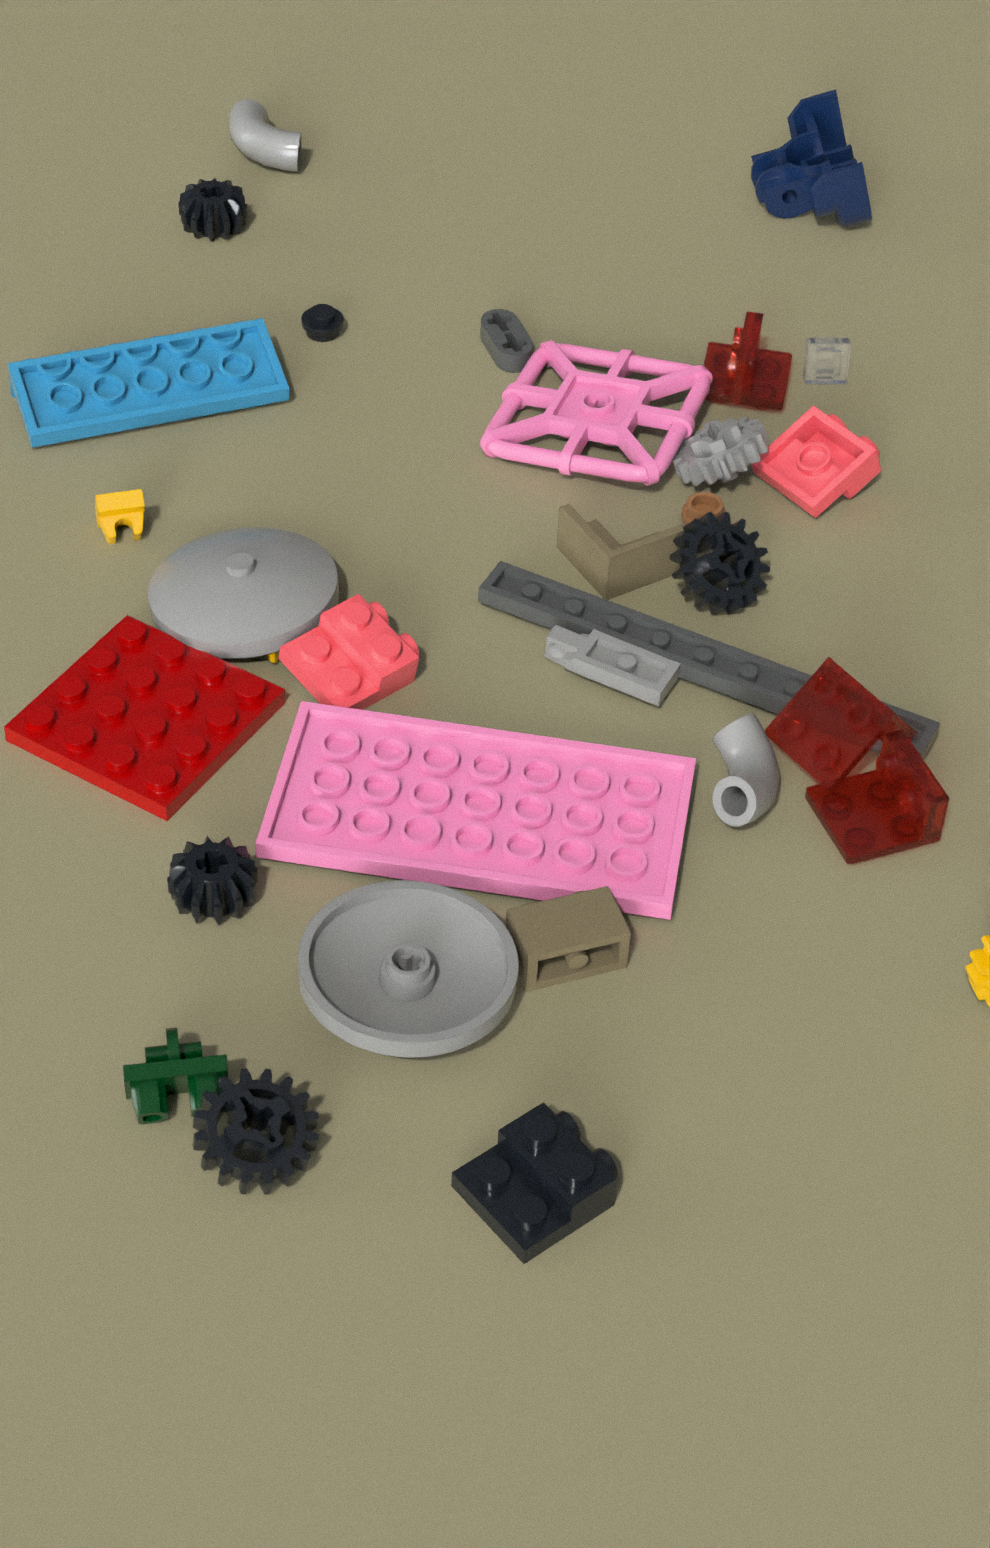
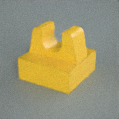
[95,489,145,544]

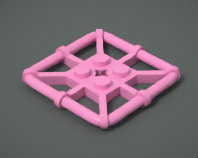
[480,340,713,486]

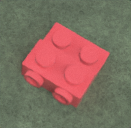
[751,405,881,518]
[278,594,419,710]

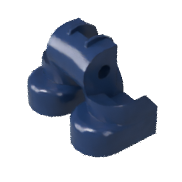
[751,89,872,227]

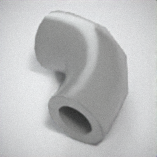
[229,99,302,172]
[712,713,780,827]

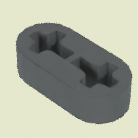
[480,309,534,373]

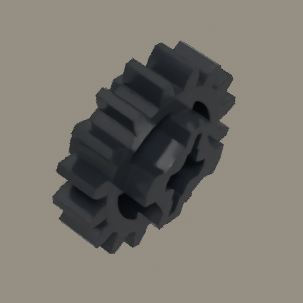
[669,512,770,615]
[192,1068,319,1195]

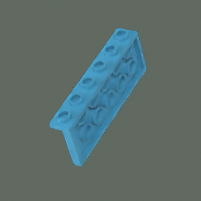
[8,318,290,448]

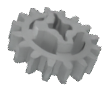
[672,416,770,486]

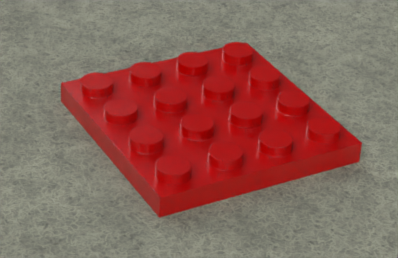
[4,615,285,821]

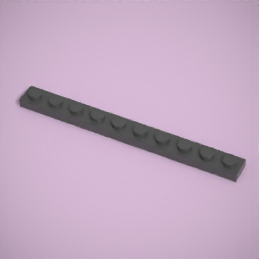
[478,561,940,767]

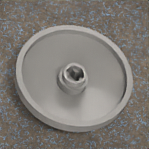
[148,527,339,659]
[297,880,519,1058]

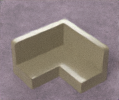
[556,504,684,600]

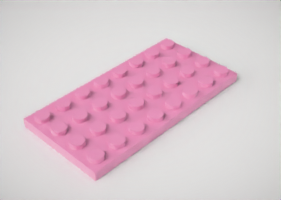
[255,701,696,920]

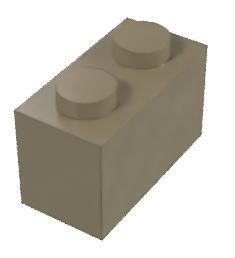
[506,886,631,992]

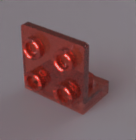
[765,657,918,791]
[805,729,950,864]

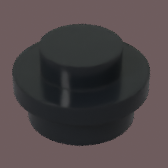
[301,304,344,342]

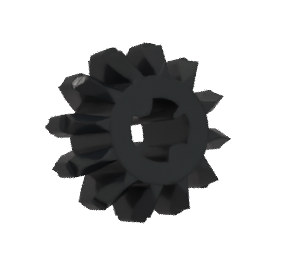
[178,178,248,241]
[167,835,258,925]

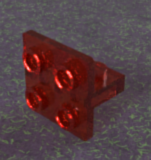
[703,311,792,410]

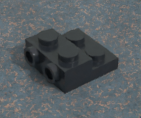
[451,1102,618,1264]

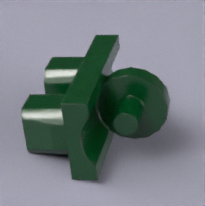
[123,1027,228,1125]

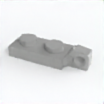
[544,625,681,707]

